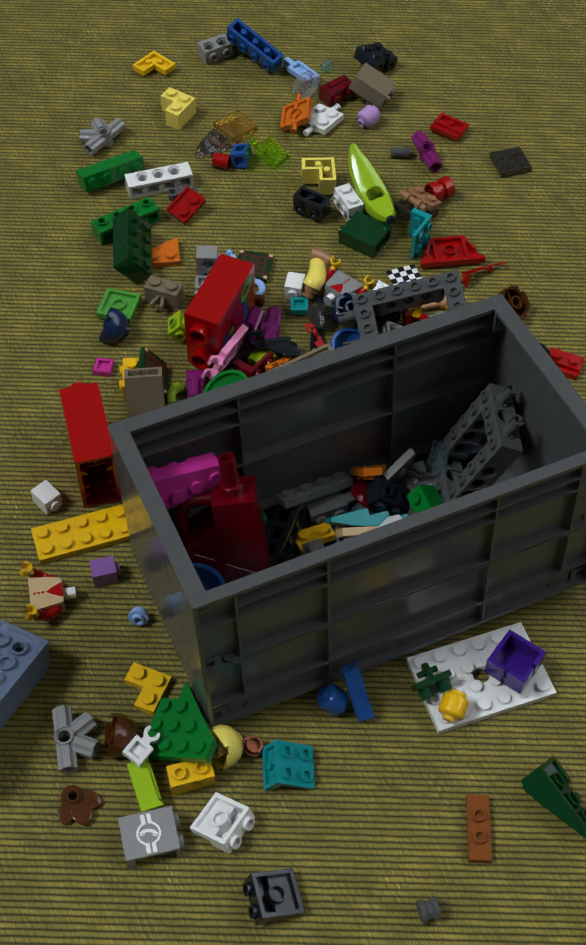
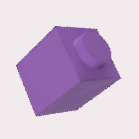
[89,556,121,588]

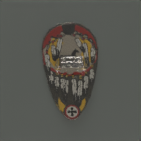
[196,125,242,159]

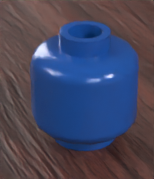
[317,684,349,716]

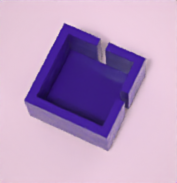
[484,629,546,694]

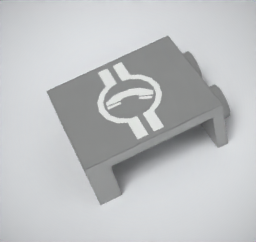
[118,805,185,869]

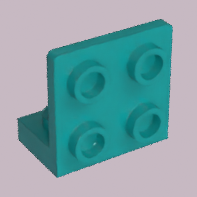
[408,208,433,259]
[262,740,315,791]

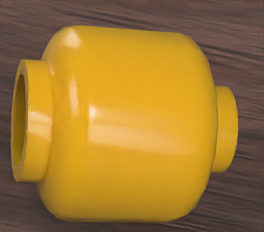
[438,689,470,723]

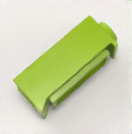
[127,758,164,812]

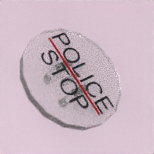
[292,71,320,99]

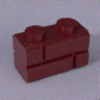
[319,75,354,107]

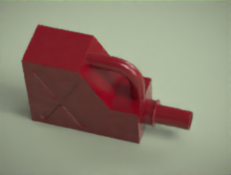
[175,452,270,583]

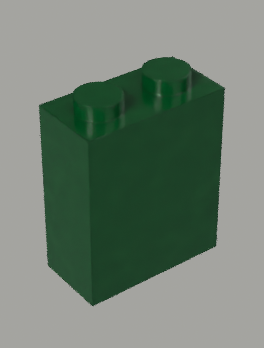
[338,211,392,259]

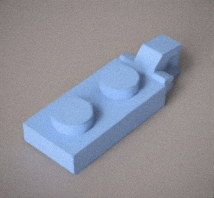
[283,57,320,86]

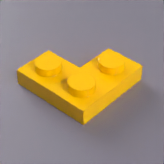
[133,51,176,76]
[295,523,336,556]
[124,662,172,716]

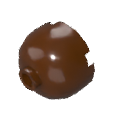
[498,285,530,319]
[104,713,141,758]

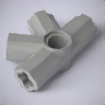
[80,117,126,156]
[52,705,99,774]

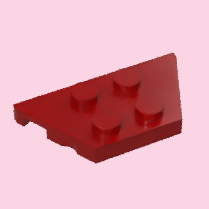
[420,235,486,268]

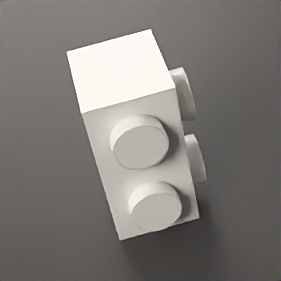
[332,183,364,221]

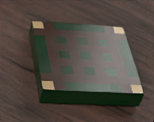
[238,250,273,283]
[138,347,170,395]

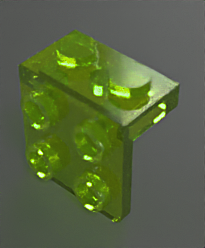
[247,133,290,170]

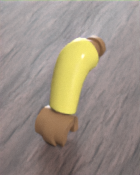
[302,247,331,299]

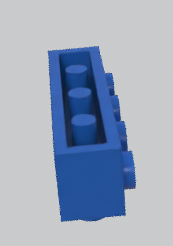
[227,18,283,74]

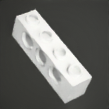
[124,162,194,200]

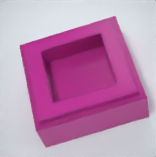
[93,358,115,377]

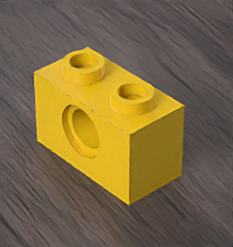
[166,762,215,796]

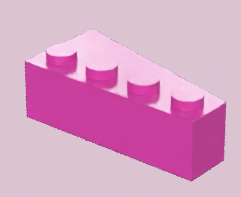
[147,452,222,510]

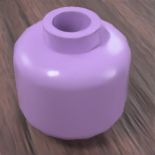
[357,105,381,129]

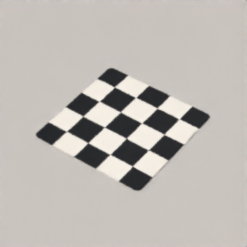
[386,264,422,285]

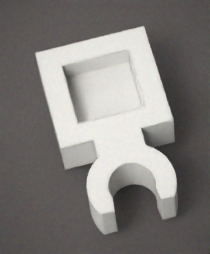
[122,725,160,767]

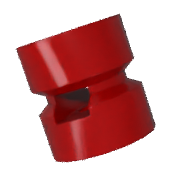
[424,176,455,201]

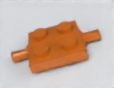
[280,93,313,134]

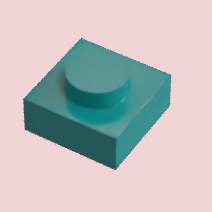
[290,297,308,315]

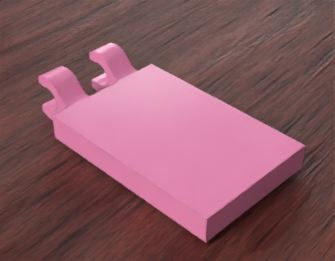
[201,324,249,379]

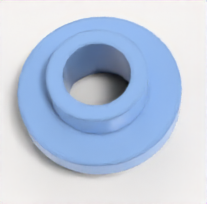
[128,607,149,626]

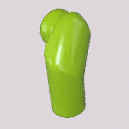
[166,382,185,405]

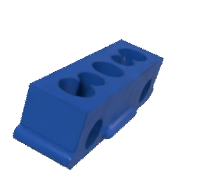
[340,661,374,722]

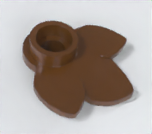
[58,785,102,827]

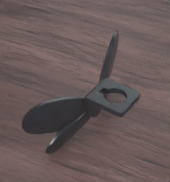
[225,330,301,369]

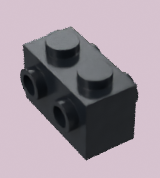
[293,186,330,222]
[366,477,410,516]

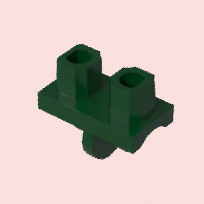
[411,663,452,701]

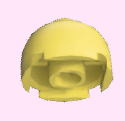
[210,724,243,770]

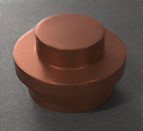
[242,735,263,757]

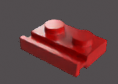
[430,113,469,142]
[166,185,206,225]
[549,347,585,381]

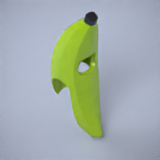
[348,143,396,225]

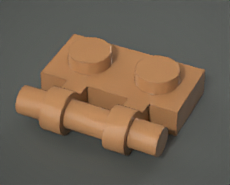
[399,186,442,212]

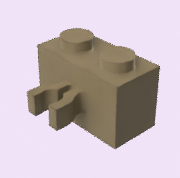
[144,275,184,312]

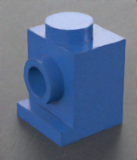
[230,143,253,169]

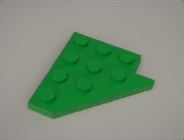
[148,683,218,764]

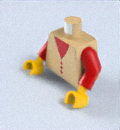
[19,561,77,622]

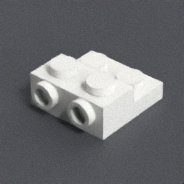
[190,792,255,854]

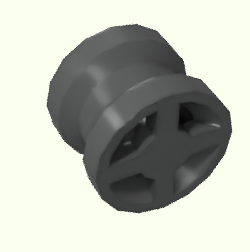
[416,896,441,924]

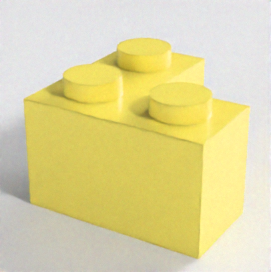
[161,87,196,130]
[301,157,336,195]

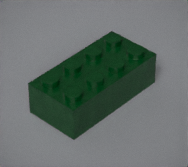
[113,208,153,285]

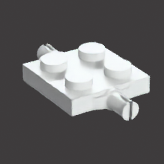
[303,103,344,137]

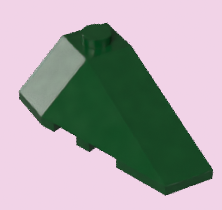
[520,756,586,838]

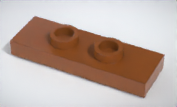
[466,794,492,863]

